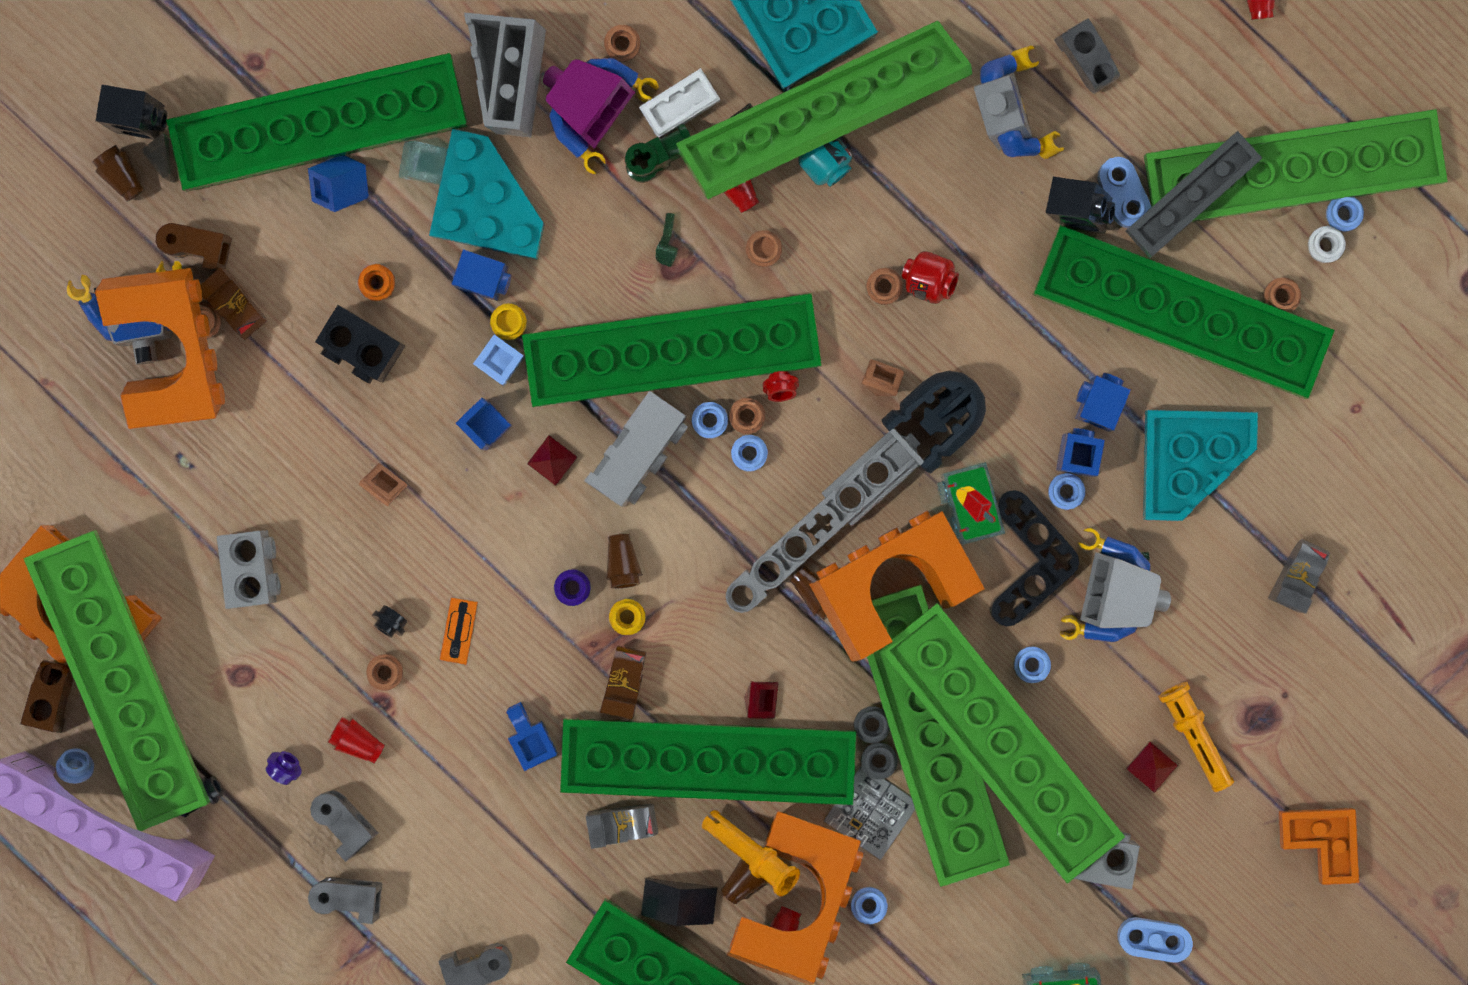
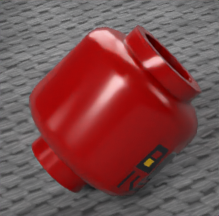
[902,251,959,304]

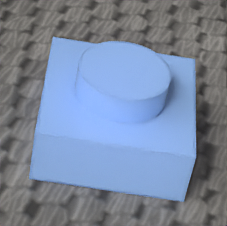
[473,335,525,386]

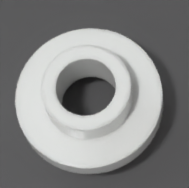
[1308,226,1346,263]

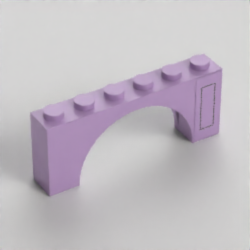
[0,751,215,902]

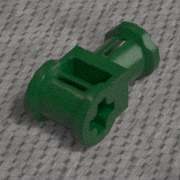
[625,124,691,183]

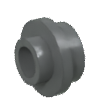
[854,706,890,743]
[861,742,898,779]

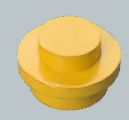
[490,303,527,340]

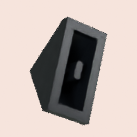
[641,878,718,926]

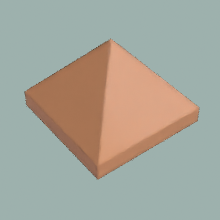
[862,359,904,396]
[358,463,408,507]

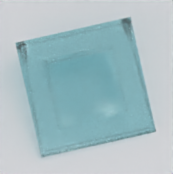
[399,141,448,185]

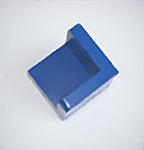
[308,155,369,212]
[456,398,512,451]

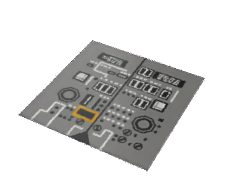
[824,766,915,860]

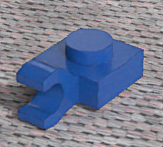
[506,702,558,771]

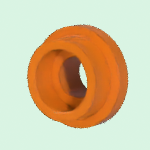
[358,264,395,301]

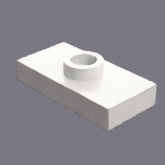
[639,68,720,139]

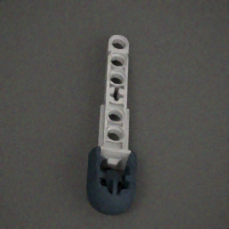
[726,371,986,613]

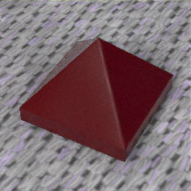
[527,435,578,486]
[744,681,779,719]
[1126,741,1178,793]

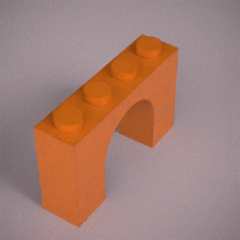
[95,268,225,429]
[809,510,985,662]
[0,525,162,664]
[727,811,864,985]

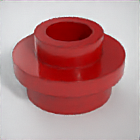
[762,371,799,402]

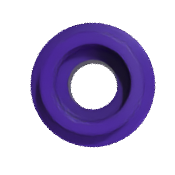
[554,569,591,606]
[265,751,302,785]

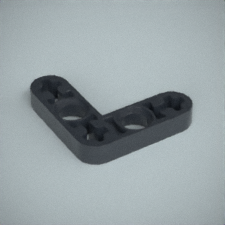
[990,490,1079,626]

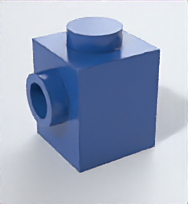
[1075,373,1131,432]
[1056,428,1105,477]

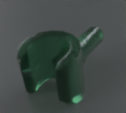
[655,213,679,267]

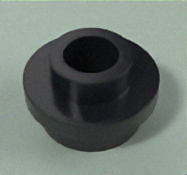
[372,605,407,638]

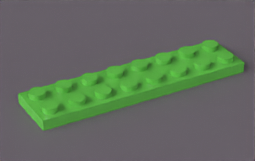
[676,20,973,200]
[1144,109,1448,222]
[23,530,210,831]
[867,585,1010,887]
[879,603,1125,883]

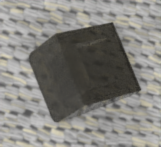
[142,133,178,183]

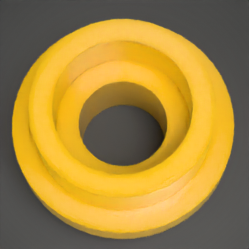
[609,599,646,635]

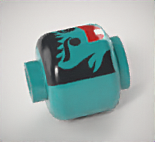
[798,138,852,187]

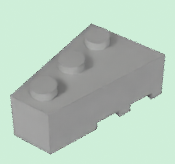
[464,13,546,138]
[585,391,688,507]

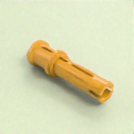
[1158,682,1235,792]
[702,810,800,897]

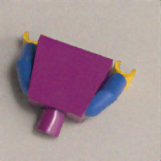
[543,58,659,174]

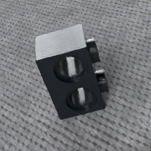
[95,84,167,141]
[1045,176,1115,234]
[315,305,405,384]

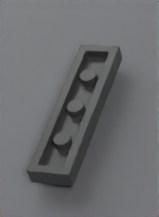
[1125,131,1262,258]

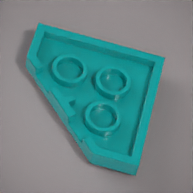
[730,0,878,91]
[429,129,545,260]
[1143,410,1258,521]

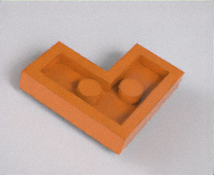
[1279,808,1359,885]

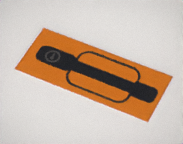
[440,598,478,665]

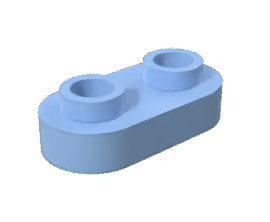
[1097,157,1151,228]
[1117,917,1193,963]

